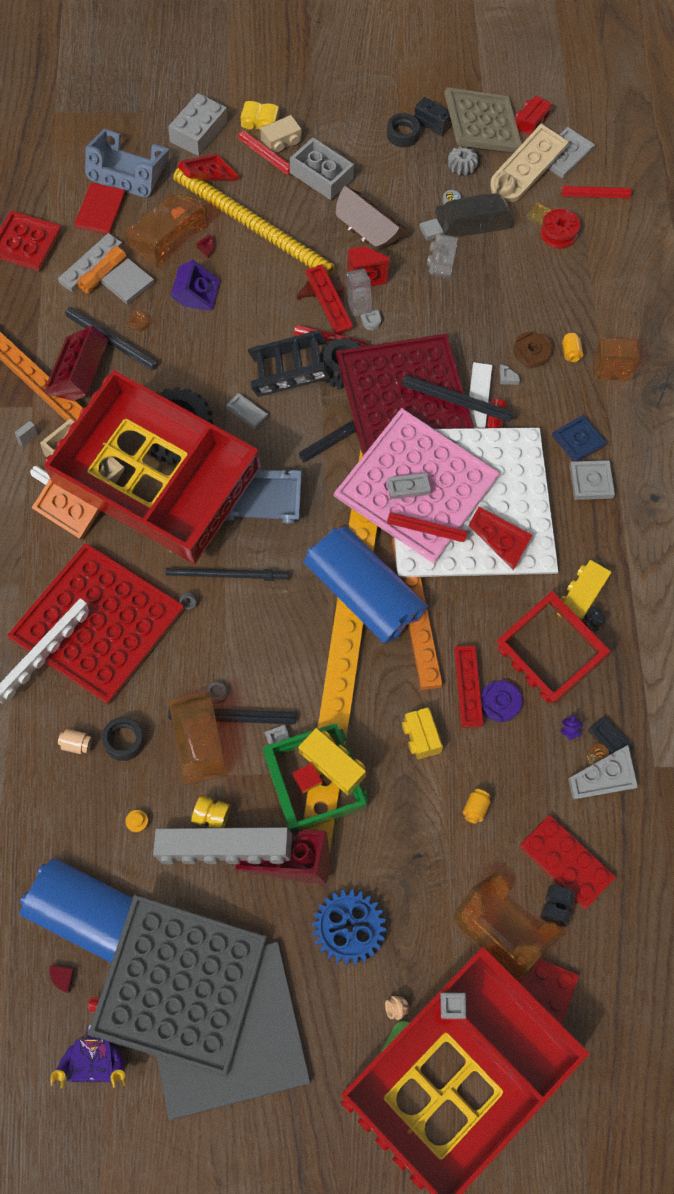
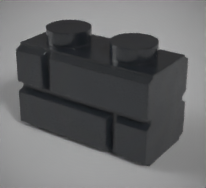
[414,97,452,136]

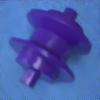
[561,715,583,740]

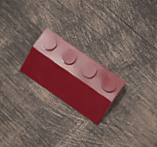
[43,325,108,401]

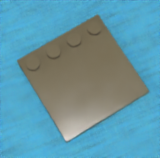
[444,87,522,153]

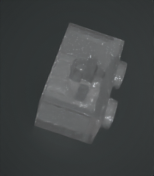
[427,234,458,278]
[346,269,372,316]

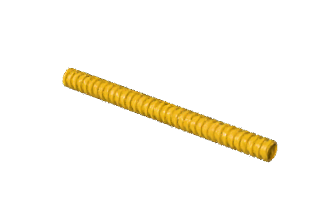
[173,168,334,276]

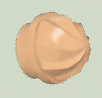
[385,996,409,1020]

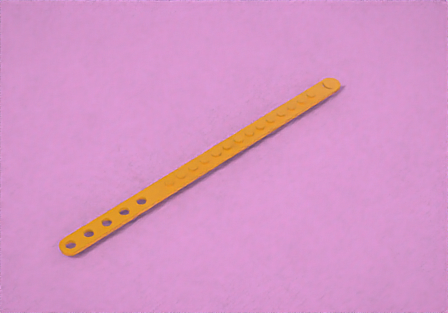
[302,449,377,852]

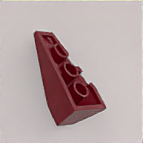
[235,830,331,884]

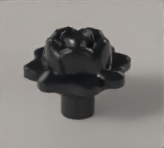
[584,606,607,631]

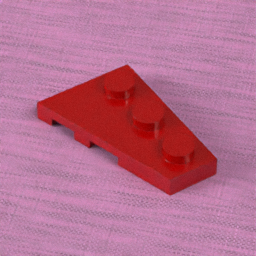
[177,153,240,181]
[468,507,533,571]

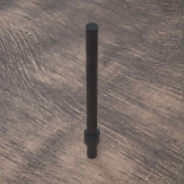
[166,568,289,581]

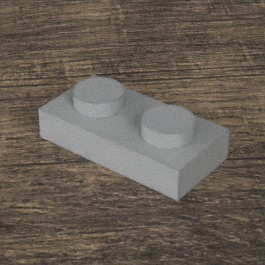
[386,473,431,499]

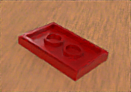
[74,183,126,234]

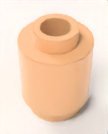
[58,729,92,754]

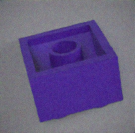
[171,259,220,311]

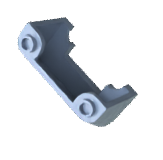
[225,470,302,523]

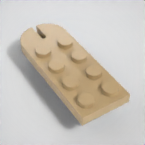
[490,124,569,203]

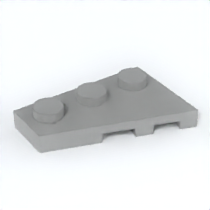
[568,745,638,800]

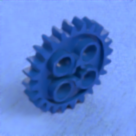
[312,890,386,966]

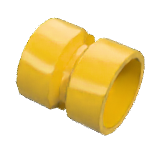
[191,795,231,828]

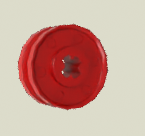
[540,209,580,249]

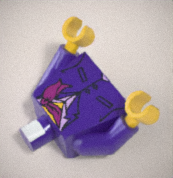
[51,1025,127,1088]

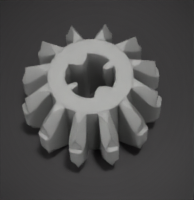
[448,146,478,176]

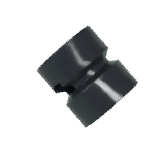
[540,885,577,927]

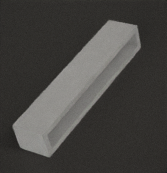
[153,828,292,864]

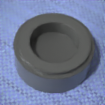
[206,682,228,704]

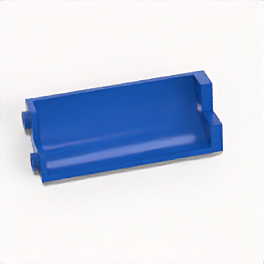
[303,526,428,644]
[19,858,133,963]

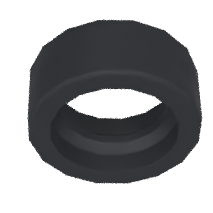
[387,113,420,147]
[102,717,144,761]

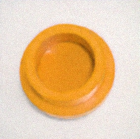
[126,810,148,832]

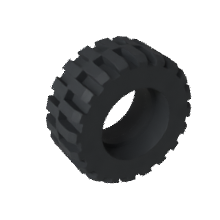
[140,387,214,464]

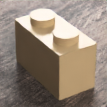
[260,115,301,153]

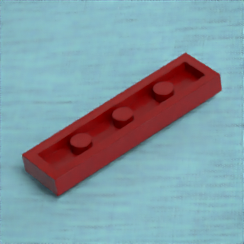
[305,264,353,334]
[454,646,483,728]

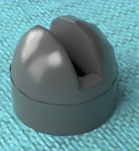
[179,591,196,610]

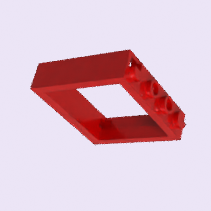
[496,591,610,705]

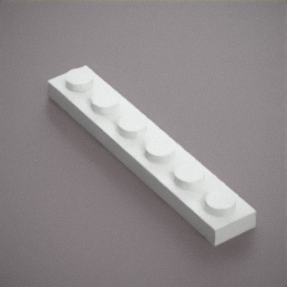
[0,599,89,704]

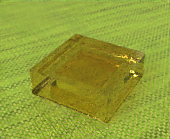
[527,202,551,226]

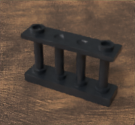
[248,330,330,397]

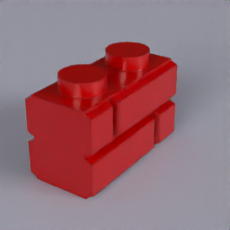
[515,95,552,136]

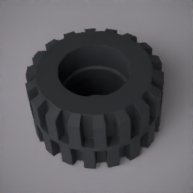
[320,337,364,389]

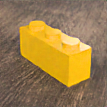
[557,560,611,621]
[298,728,366,796]

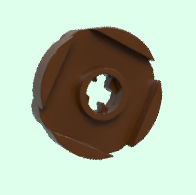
[513,331,552,369]

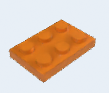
[32,479,100,540]

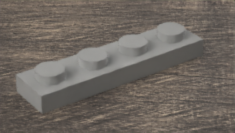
[58,233,122,293]

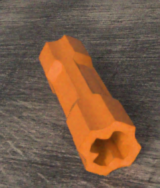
[77,246,127,293]

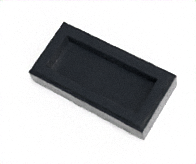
[588,716,634,755]

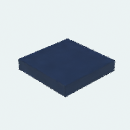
[552,415,607,462]

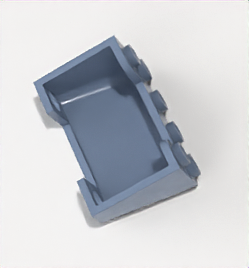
[85,129,169,197]

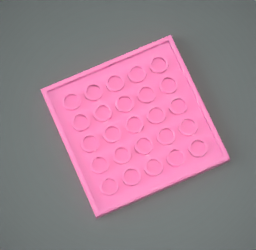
[334,408,500,564]

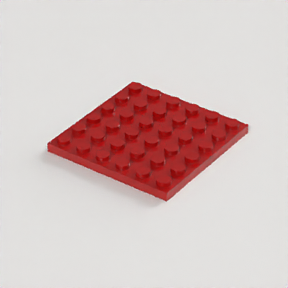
[7,543,185,705]

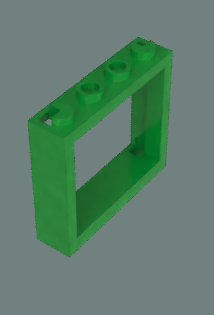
[262,723,368,834]

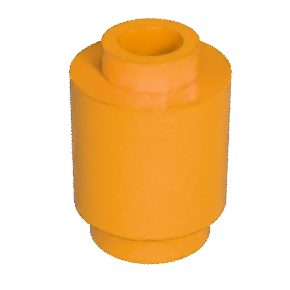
[562,333,583,362]
[463,789,491,824]

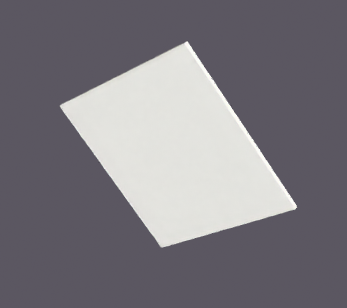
[394,428,558,577]

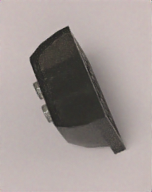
[435,193,514,239]

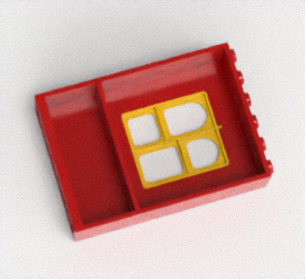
[44,370,261,565]
[340,947,590,1194]

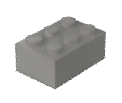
[168,93,228,156]
[290,138,354,200]

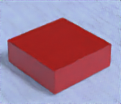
[292,763,322,794]

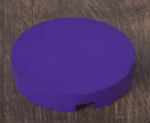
[480,681,522,722]

